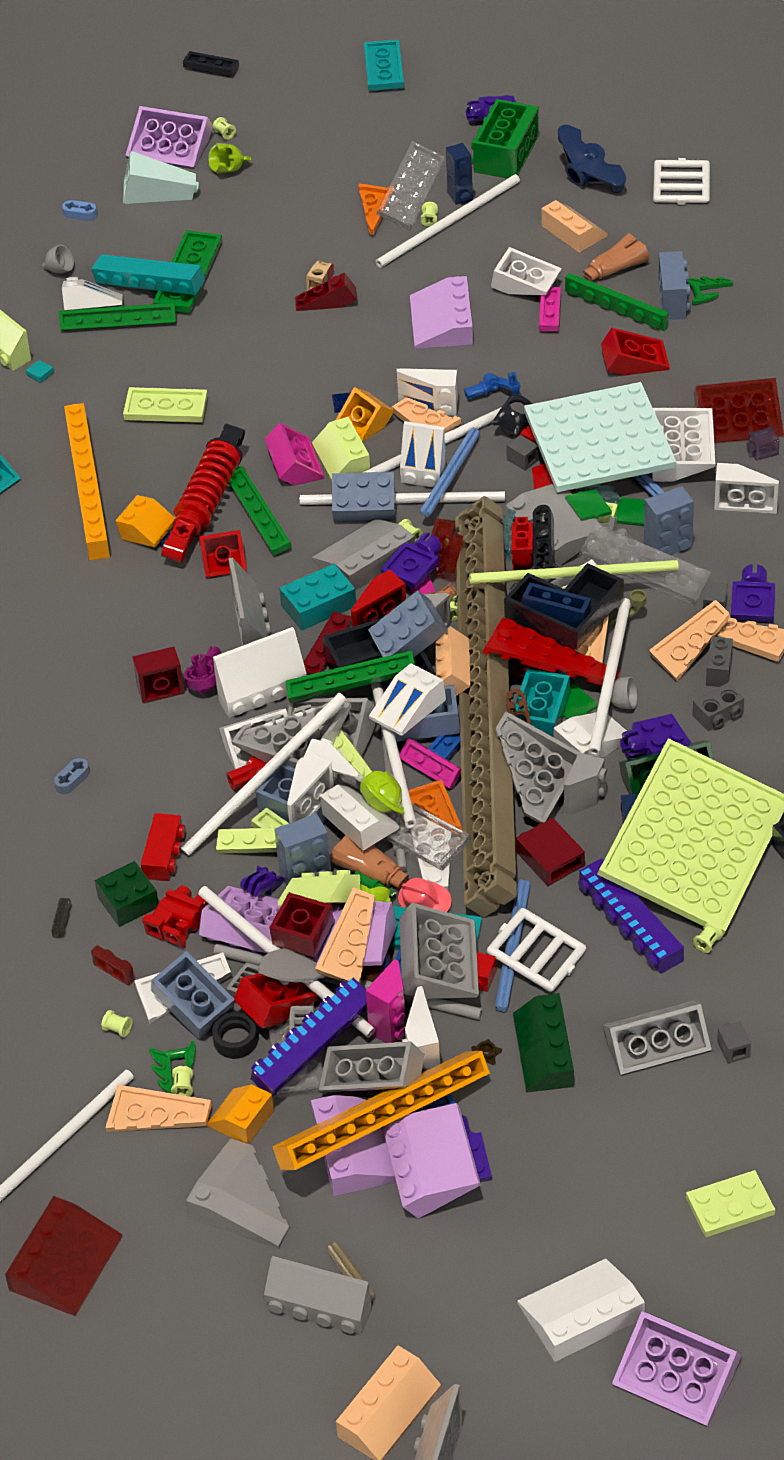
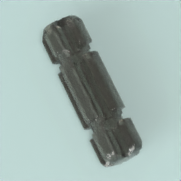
[51,897,72,938]

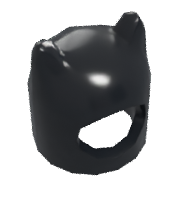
[493,395,532,437]

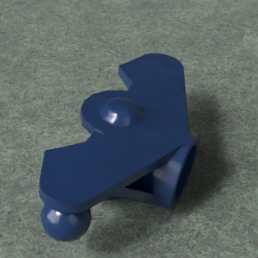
[557,124,627,192]

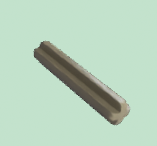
[327,1242,375,1301]

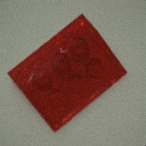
[694,378,784,443]
[5,1196,123,1316]

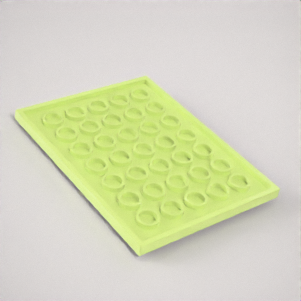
[597,738,784,936]

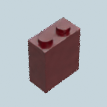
[516,818,585,887]

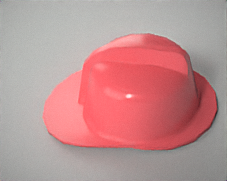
[398,877,452,912]

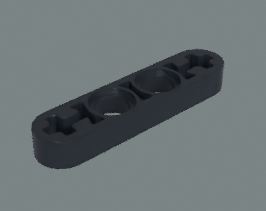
[533,505,555,569]

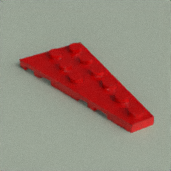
[482,617,621,685]

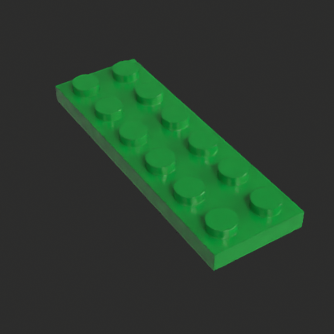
[153,230,222,313]

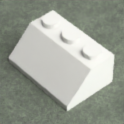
[219,709,288,769]
[320,785,399,850]

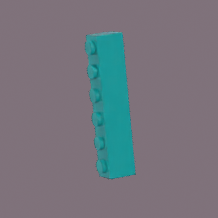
[91,254,205,295]

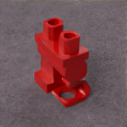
[511,517,534,571]
[142,885,209,948]

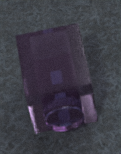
[746,427,780,461]

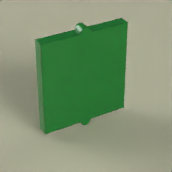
[565,489,612,521]
[615,497,645,527]
[563,683,598,720]

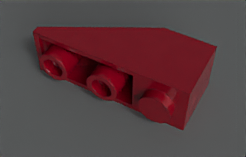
[295,272,357,311]

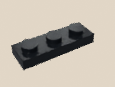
[183,51,239,76]

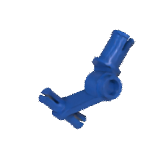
[464,372,521,401]

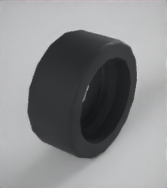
[212,1012,258,1059]

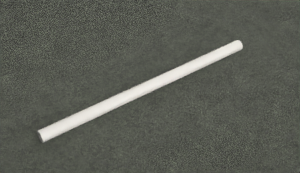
[376,174,520,268]
[362,407,501,473]
[300,491,505,505]
[588,598,631,756]
[371,681,416,828]
[181,693,347,856]
[198,886,375,1038]
[0,1070,134,1202]

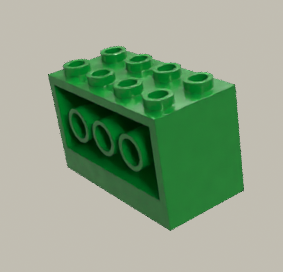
[471,99,539,179]

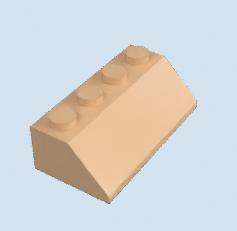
[336,1346,441,1460]

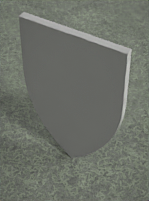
[258,948,326,985]

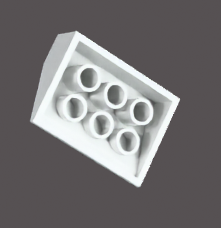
[652,408,715,482]
[213,627,307,718]
[517,1258,645,1362]

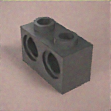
[706,637,733,687]
[692,682,744,731]

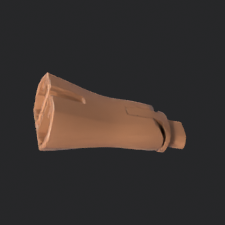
[583,233,650,281]
[330,835,409,889]

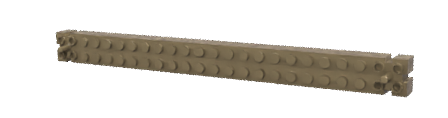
[455,495,517,917]

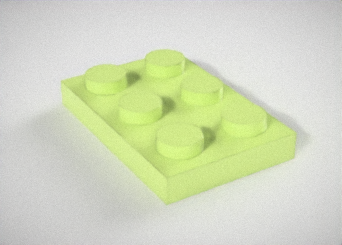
[686,1170,775,1238]

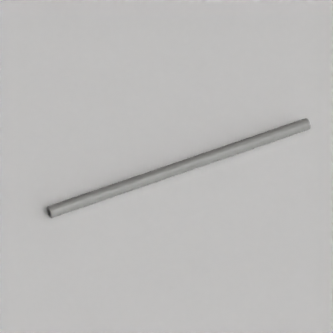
[213,944,483,1020]

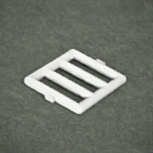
[653,158,710,205]
[487,908,586,992]

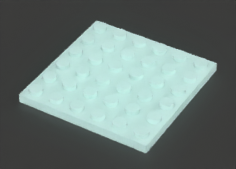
[524,382,677,492]

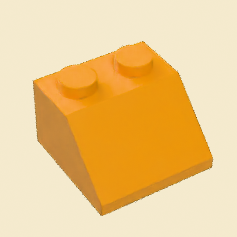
[336,387,394,441]
[116,495,175,547]
[207,1084,274,1144]

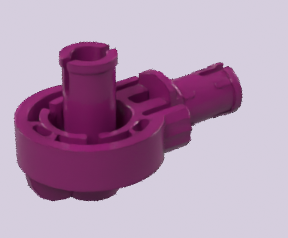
[184,646,221,694]

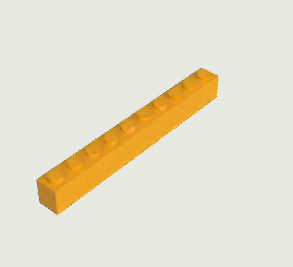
[64,403,110,561]
[272,1051,490,1170]

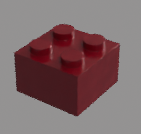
[132,646,185,704]
[269,892,334,957]

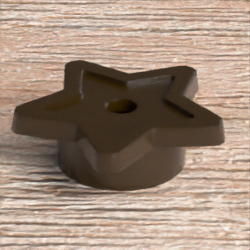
[471,1039,502,1065]

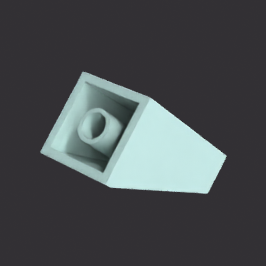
[123,151,199,204]

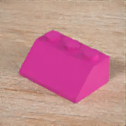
[265,423,325,486]
[366,959,406,1043]

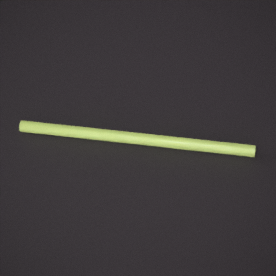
[469,560,679,584]

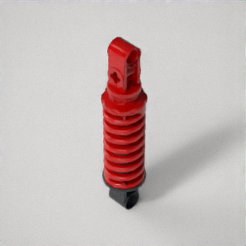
[161,423,245,563]

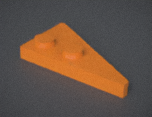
[358,183,394,235]
[408,779,463,834]

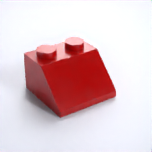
[198,530,247,578]

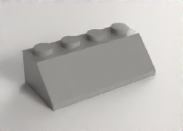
[603,1001,712,1075]
[319,1041,425,1093]
[264,1256,372,1335]

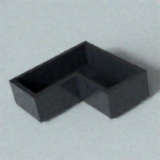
[504,563,624,650]
[323,618,436,688]

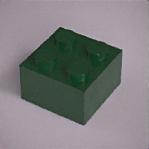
[94,861,159,927]

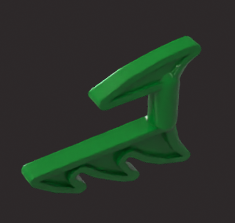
[687,276,733,305]
[149,1041,196,1094]

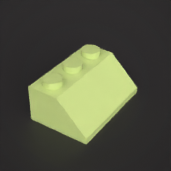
[0,310,31,371]
[312,417,370,482]
[278,870,360,906]

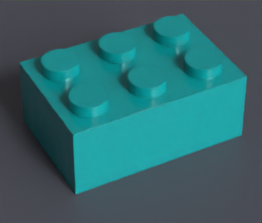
[279,563,356,631]
[512,669,570,737]

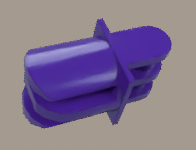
[240,866,284,897]

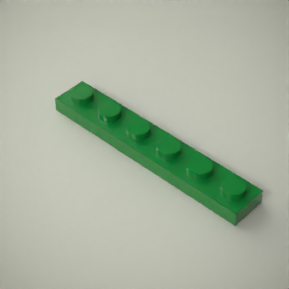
[565,273,669,331]
[59,303,176,330]
[229,466,292,556]
[286,650,416,703]

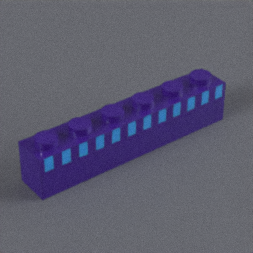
[578,858,684,974]
[250,977,367,1097]

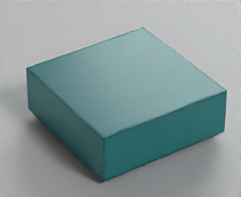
[26,360,54,383]

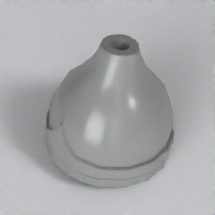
[42,244,74,274]
[610,676,638,709]

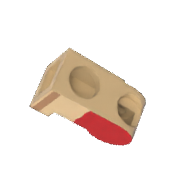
[306,261,334,291]

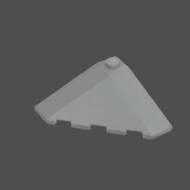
[231,697,351,768]
[287,698,376,756]
[495,712,581,823]
[186,1138,289,1249]

